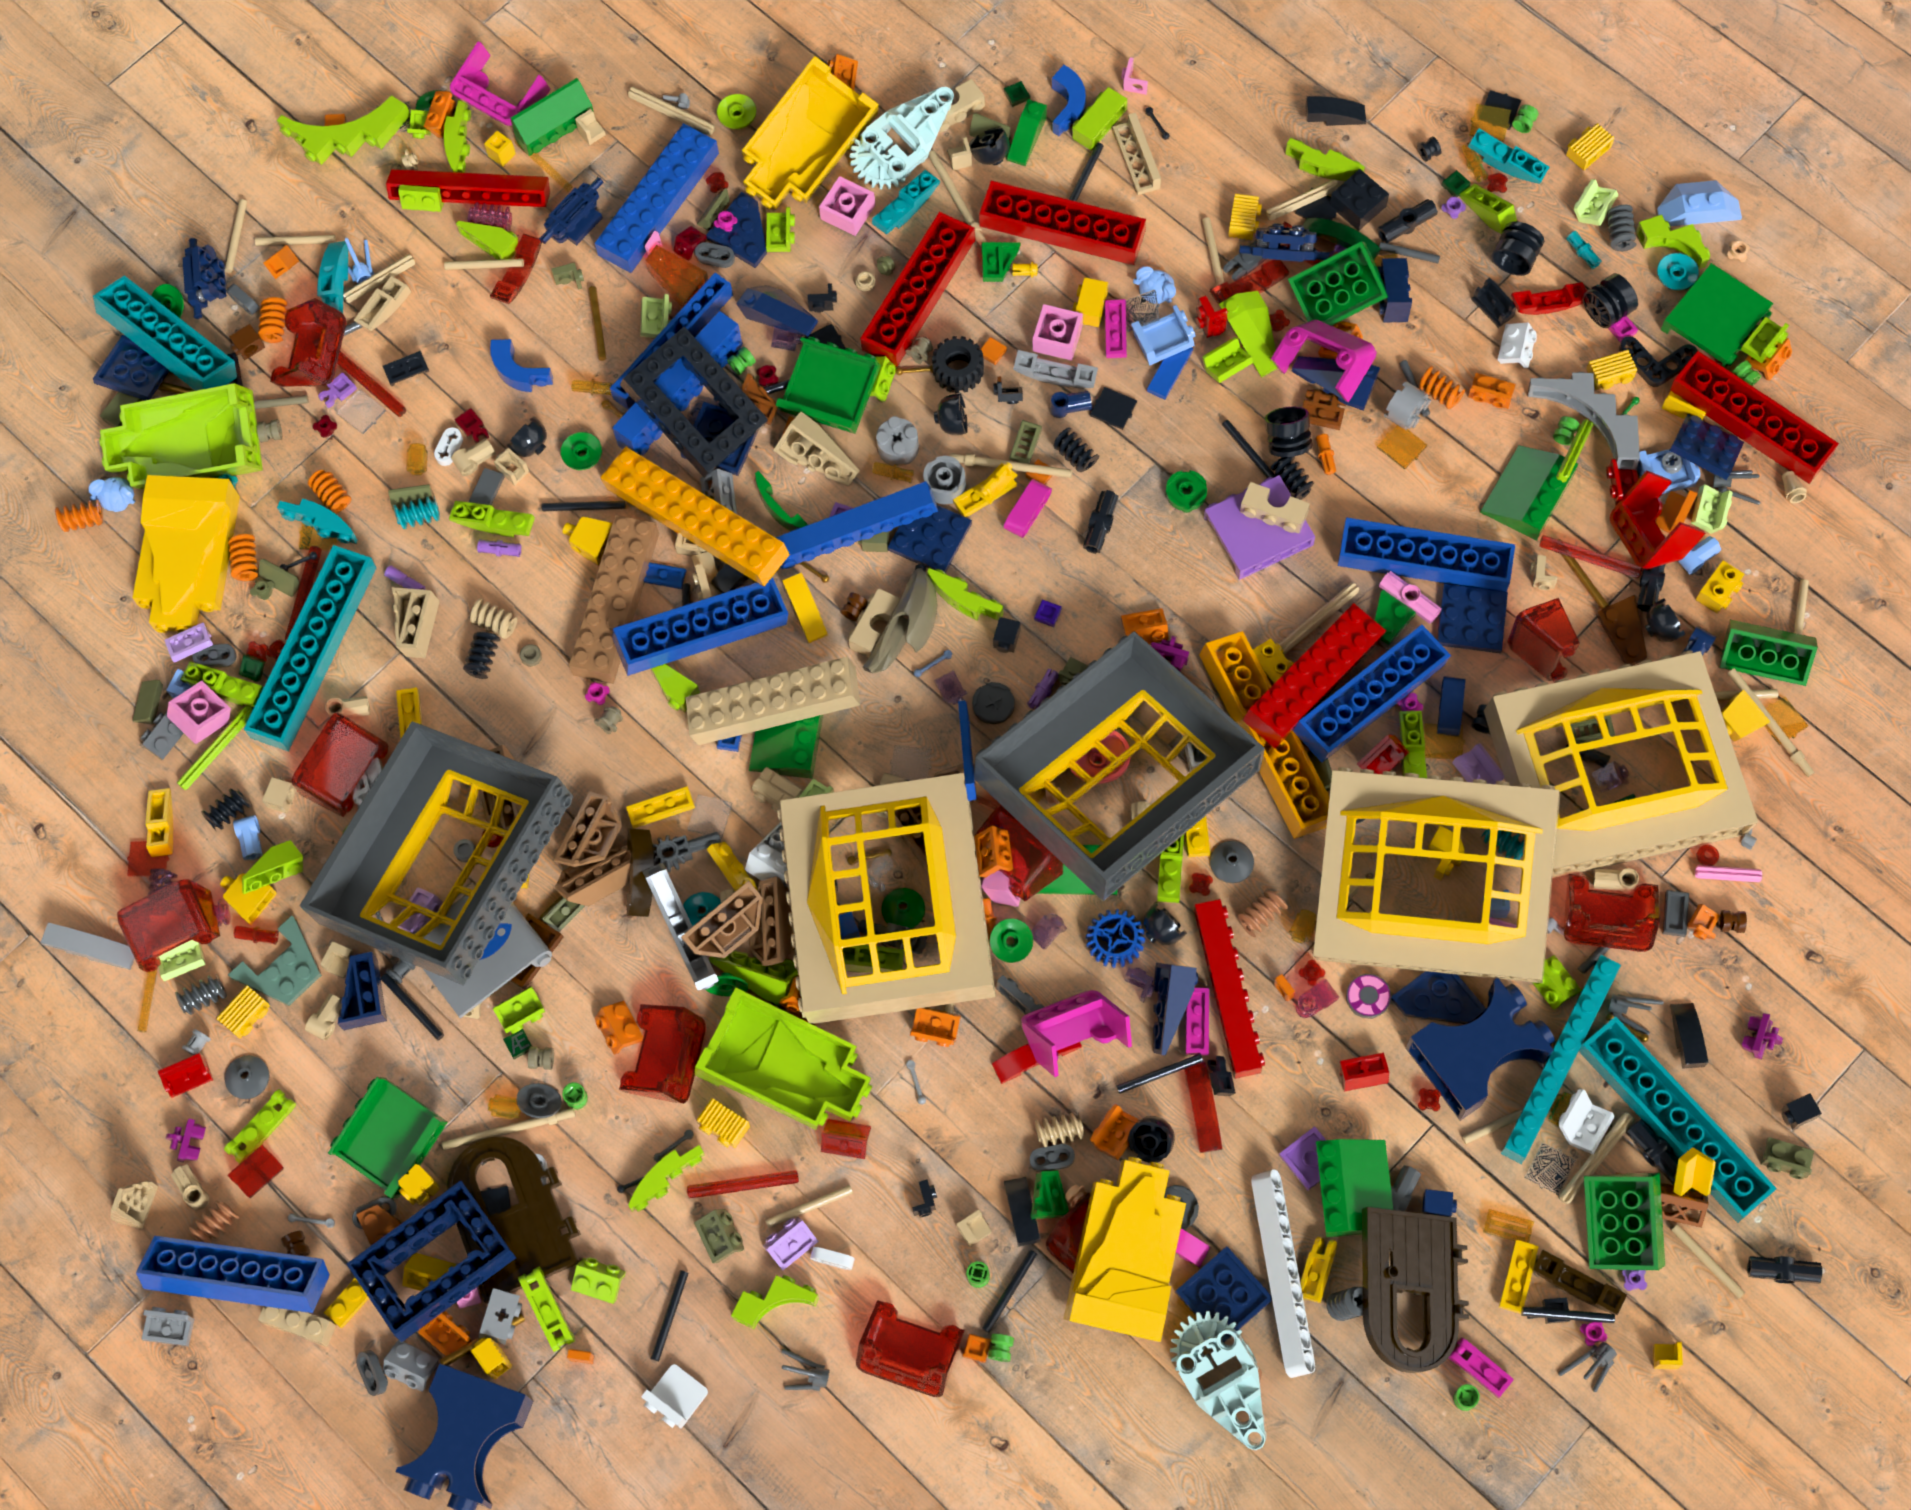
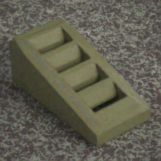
[1009,420,1042,464]
[1570,716,1615,744]

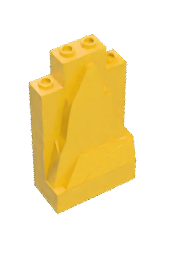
[742,56,879,210]
[132,475,240,633]
[1063,1157,1186,1342]

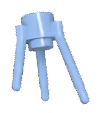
[345,238,374,284]

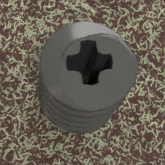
[1607,204,1637,252]
[175,974,227,1015]
[1326,1287,1363,1321]

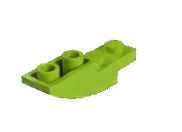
[444,100,471,173]
[1285,138,1365,181]
[449,501,535,538]
[927,568,1003,621]
[180,661,264,707]
[1399,711,1427,778]
[1157,834,1184,903]
[628,1145,705,1212]

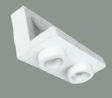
[1498,322,1537,368]

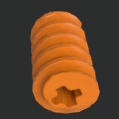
[258,297,287,343]
[1419,366,1465,409]
[308,470,352,514]
[55,499,103,532]
[229,534,258,581]

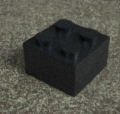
[1330,169,1389,231]

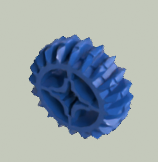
[1085,909,1145,969]

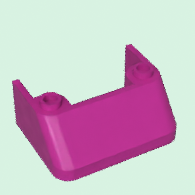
[450,41,551,126]
[1271,320,1377,402]
[1021,990,1132,1077]

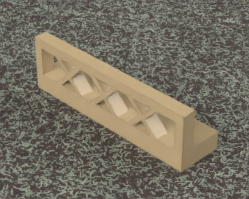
[1113,112,1161,195]

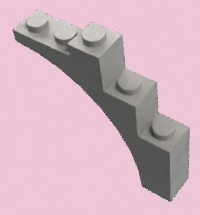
[1528,372,1640,470]
[642,862,718,991]

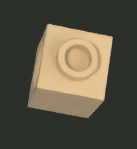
[262,777,297,813]

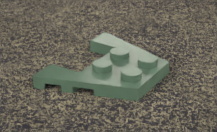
[228,915,322,1006]

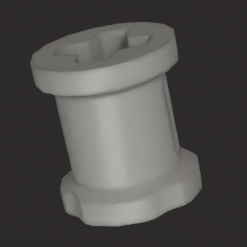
[182,1029,211,1055]

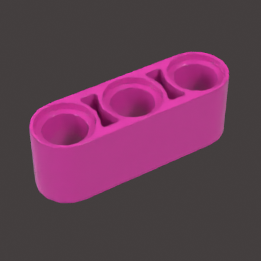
[1004,479,1052,538]

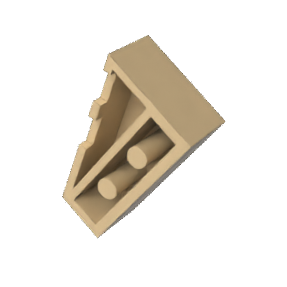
[392,587,440,658]

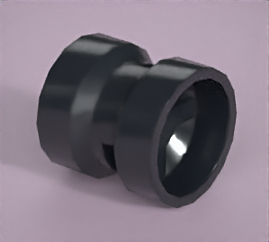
[1471,704,1490,734]

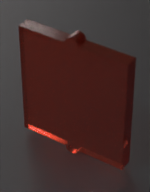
[127,841,170,877]

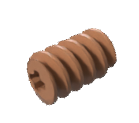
[1238,890,1288,937]
[188,1201,240,1244]

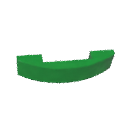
[755,471,808,532]

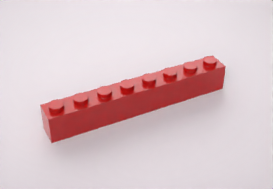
[386,169,550,207]
[1194,899,1265,1079]

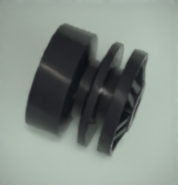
[1491,221,1545,276]
[1582,273,1638,329]
[1265,406,1313,457]

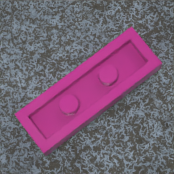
[1105,299,1127,359]
[1186,988,1209,1055]

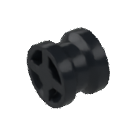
[1417,136,1442,162]

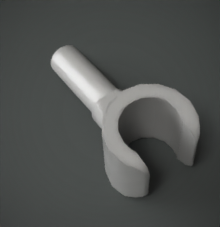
[663,93,690,109]
[1741,828,1757,850]
[1547,918,1573,939]

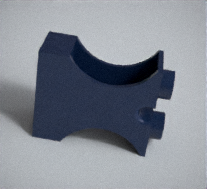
[1406,978,1555,1121]
[395,1364,534,1510]

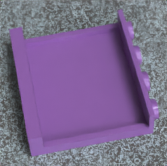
[1204,475,1315,580]

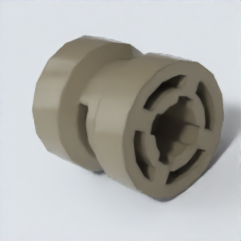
[257,419,282,443]
[528,1046,554,1070]

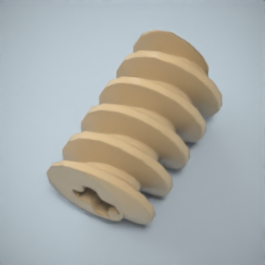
[470,598,518,639]
[1035,1112,1084,1147]

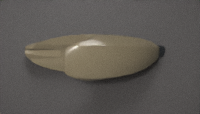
[863,564,938,674]

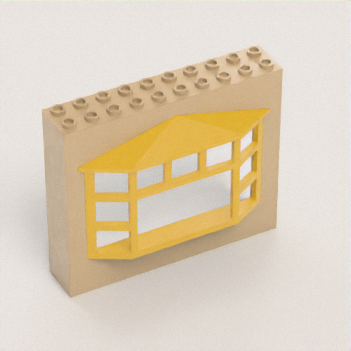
[1484,651,1758,879]
[1313,767,1560,983]
[777,773,996,1024]

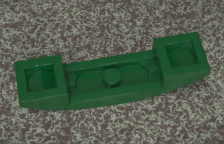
[1302,218,1381,261]

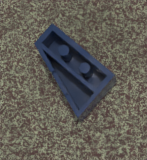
[1377,258,1412,323]
[337,951,387,1031]

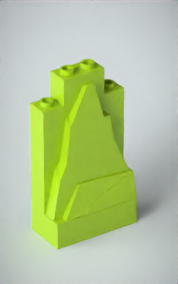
[99,383,263,489]
[695,988,872,1130]

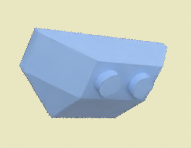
[1657,180,1742,226]

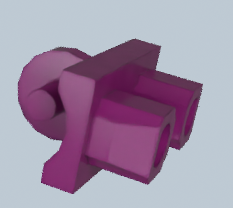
[1151,635,1189,672]
[1742,1013,1783,1059]
[166,1118,206,1162]

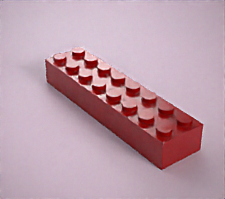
[979,180,1146,266]
[860,211,976,367]
[1669,351,1839,484]
[1242,603,1386,749]

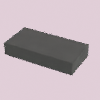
[469,468,505,505]
[1662,890,1689,937]

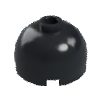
[969,127,1010,166]
[934,393,968,435]
[507,416,547,457]
[1645,598,1685,642]
[1143,902,1187,945]
[1128,1116,1175,1163]

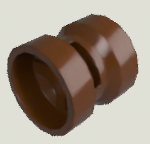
[840,592,868,622]
[1720,910,1747,933]
[281,1230,310,1256]

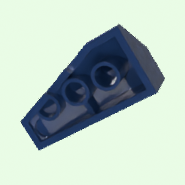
[736,285,819,337]
[1292,356,1380,411]
[1153,963,1198,1055]

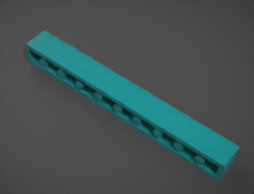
[1501,955,1621,1164]

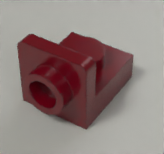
[674,226,707,261]

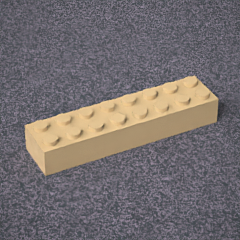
[686,657,860,745]

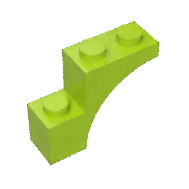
[1635,215,1710,270]
[731,1275,819,1329]

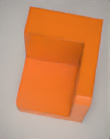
[263,245,299,279]

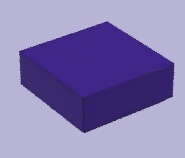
[1034,599,1062,627]

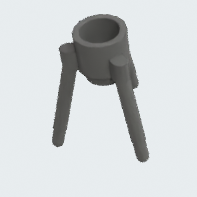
[1713,470,1760,505]
[1608,994,1664,1035]
[1558,1342,1617,1392]
[781,1349,830,1391]

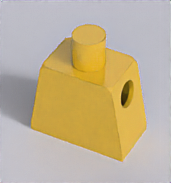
[562,516,613,566]
[1721,690,1770,742]
[220,873,277,926]

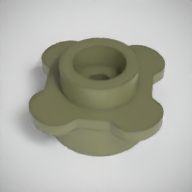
[250,577,275,600]

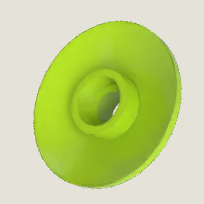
[717,94,757,129]

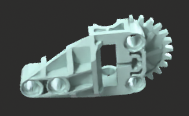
[850,87,954,190]
[1170,1311,1267,1450]

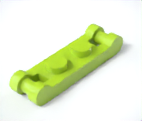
[224,1089,296,1165]
[518,1267,575,1352]

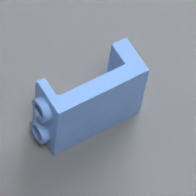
[1131,305,1195,366]
[1636,449,1700,494]

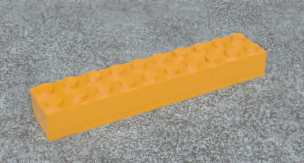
[600,447,790,586]
[1199,631,1330,839]

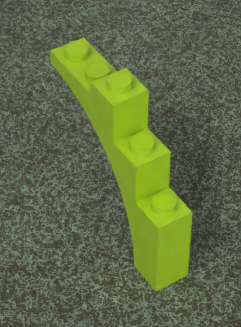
[277,95,410,165]

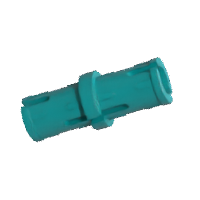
[1566,231,1602,270]

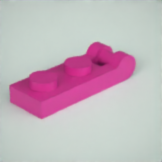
[1448,1337,1514,1399]

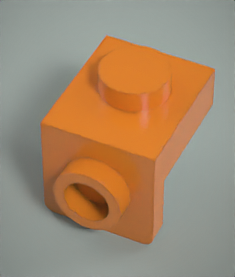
[1687,904,1721,940]

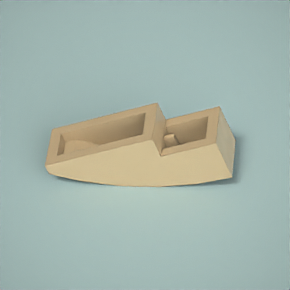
[354,276,411,331]

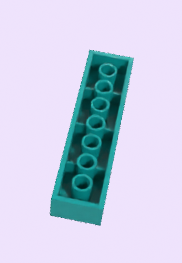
[93,275,237,391]

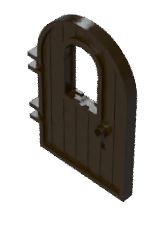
[447,1137,581,1304]
[1362,1207,1469,1373]

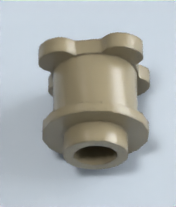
[906,336,933,364]
[594,706,623,734]

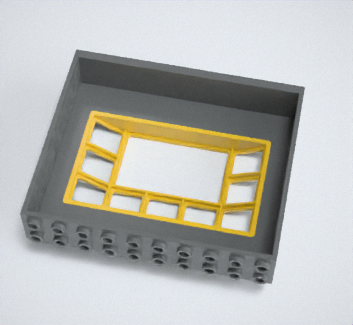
[974,631,1265,901]
[299,721,574,986]

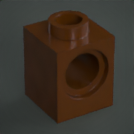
[229,324,265,360]

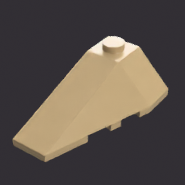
[773,412,860,486]
[111,1181,158,1230]

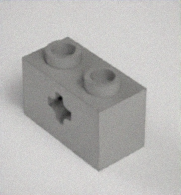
[479,1288,522,1345]

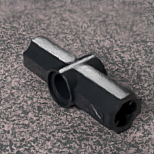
[1377,199,1438,243]
[1083,490,1119,554]
[1637,564,1666,612]
[1626,1119,1678,1185]
[1747,1256,1822,1284]

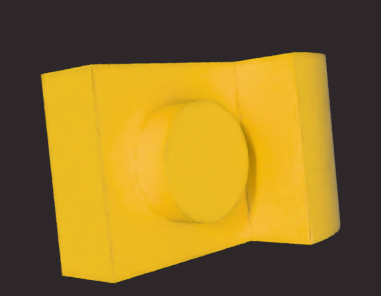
[1428,826,1464,881]

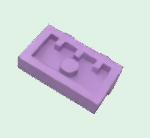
[164,623,213,663]
[1452,743,1504,784]
[398,887,443,934]
[763,1217,819,1270]

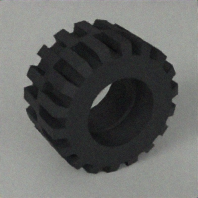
[932,336,984,393]

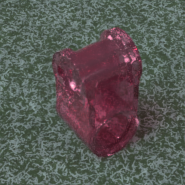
[1296,979,1340,1018]

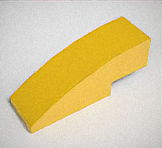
[782,572,828,643]
[145,788,173,857]

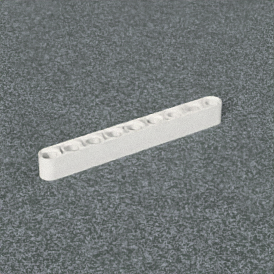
[1251,1169,1315,1378]

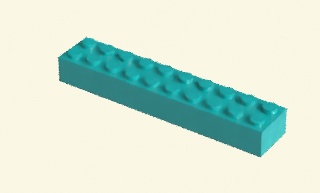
[244,545,377,752]
[1578,1016,1777,1223]

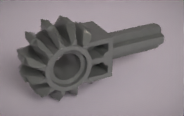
[652,832,721,873]
[858,920,927,954]

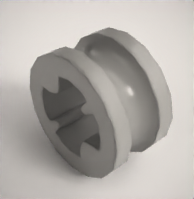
[1662,452,1682,474]

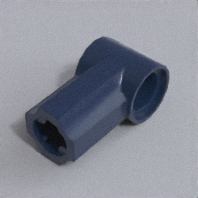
[1050,391,1092,418]
[1682,626,1716,656]

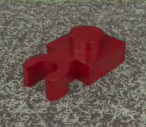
[454,408,489,444]

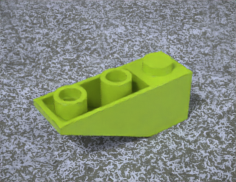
[242,840,303,894]

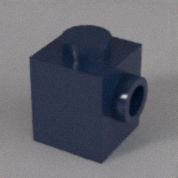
[1422,1189,1457,1217]

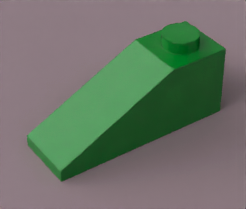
[1007,99,1047,166]

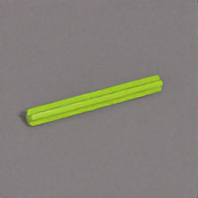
[1556,419,1593,482]
[177,705,253,790]

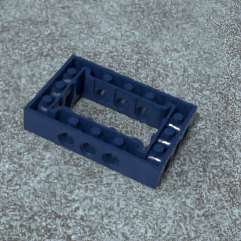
[346,1181,516,1342]

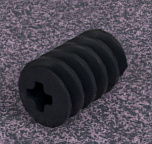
[1053,427,1099,472]
[1271,456,1314,500]
[463,632,500,679]
[201,788,252,831]

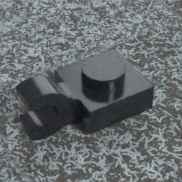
[1207,1056,1236,1096]
[1527,1297,1571,1324]

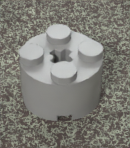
[1384,381,1431,430]
[876,416,919,466]
[923,456,966,504]

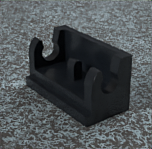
[1472,278,1516,328]
[383,351,430,387]

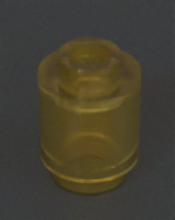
[406,443,428,476]
[1289,909,1317,944]
[1548,1092,1572,1126]
[488,1094,521,1120]

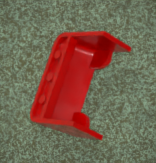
[1610,470,1706,569]

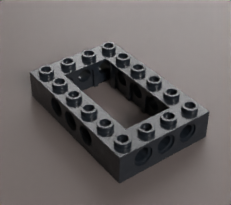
[620,327,768,478]

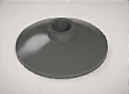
[1210,841,1254,883]
[225,1055,270,1099]
[516,1084,562,1118]

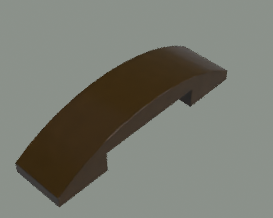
[626,829,654,917]
[1532,1250,1627,1315]

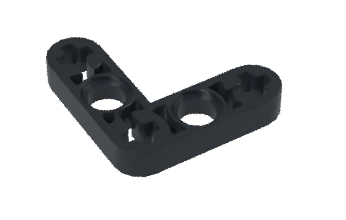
[1619,336,1698,387]

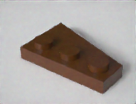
[1596,595,1647,666]
[510,913,564,990]

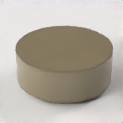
[520,644,542,667]

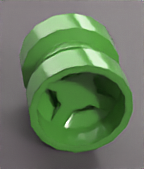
[1512,104,1539,133]
[727,347,756,375]
[1732,360,1761,386]
[1553,416,1580,445]
[562,1082,588,1110]
[966,1261,990,1288]
[988,1334,1014,1362]
[1453,1384,1480,1411]

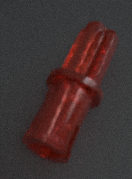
[233,926,279,945]

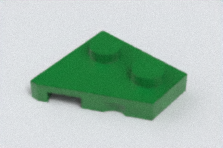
[981,242,1021,282]
[1374,590,1416,645]
[1031,1171,1070,1219]

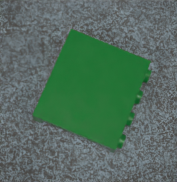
[1661,263,1773,368]
[776,337,881,434]
[328,1077,448,1198]

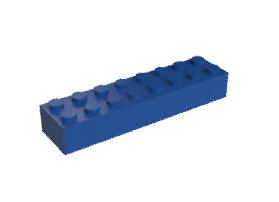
[595,123,719,273]
[612,311,743,455]
[1338,518,1515,592]
[612,578,789,676]
[1293,625,1451,763]
[136,1236,330,1313]

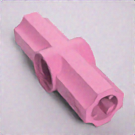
[1379,571,1442,624]

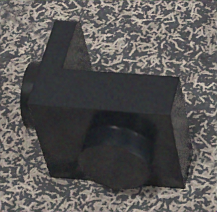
[808,283,837,313]
[993,376,1023,404]
[912,1179,937,1218]

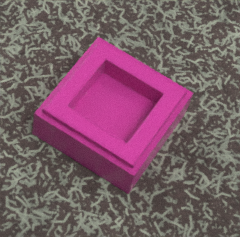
[1608,316,1638,343]

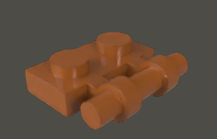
[1302,389,1346,430]

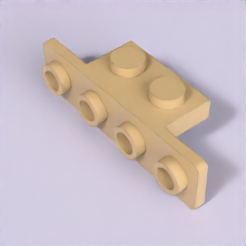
[692,552,723,601]

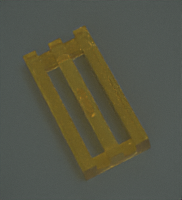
[1483,1209,1534,1243]

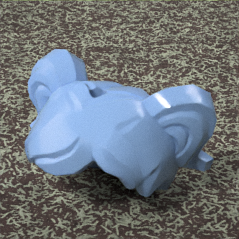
[1133,266,1176,305]
[88,477,136,512]

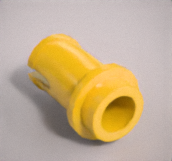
[1013,261,1038,278]

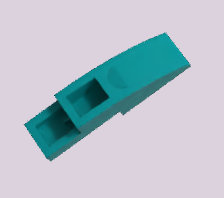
[1467,128,1550,184]
[872,170,940,235]
[317,241,348,320]
[277,498,358,544]

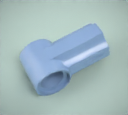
[1678,536,1721,575]
[233,815,263,860]

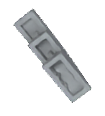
[40,922,138,970]

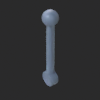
[914,650,952,677]

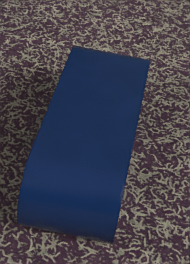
[1437,676,1466,737]

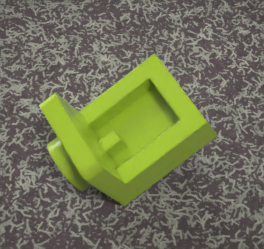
[407,110,431,139]

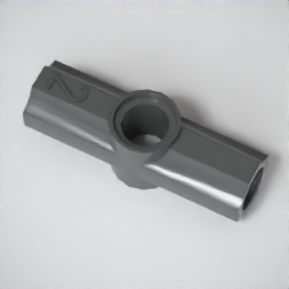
[1391,1165,1421,1211]

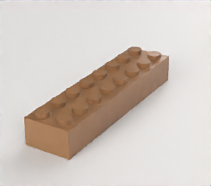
[569,515,659,684]

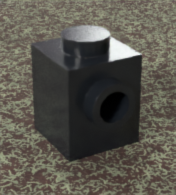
[993,617,1021,653]
[1781,1093,1822,1130]

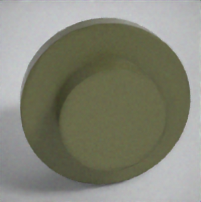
[877,256,895,276]

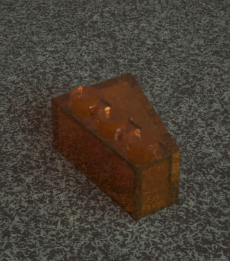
[645,245,708,308]

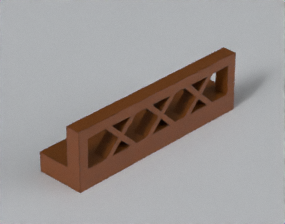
[1616,1172,1709,1228]

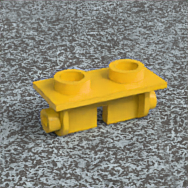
[975,462,1018,505]

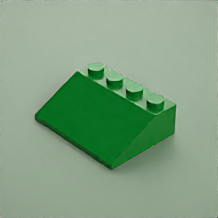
[1288,241,1388,326]
[1480,445,1578,541]
[749,715,823,779]
[1316,1139,1393,1238]
[1584,1173,1665,1271]

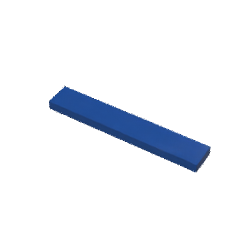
[958,700,977,801]

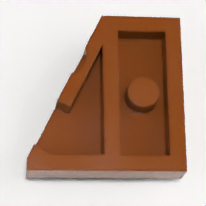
[741,373,778,426]
[356,1203,402,1246]

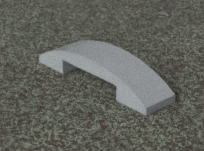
[1013,350,1098,388]

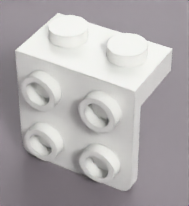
[1559,1088,1615,1155]
[642,1364,708,1429]

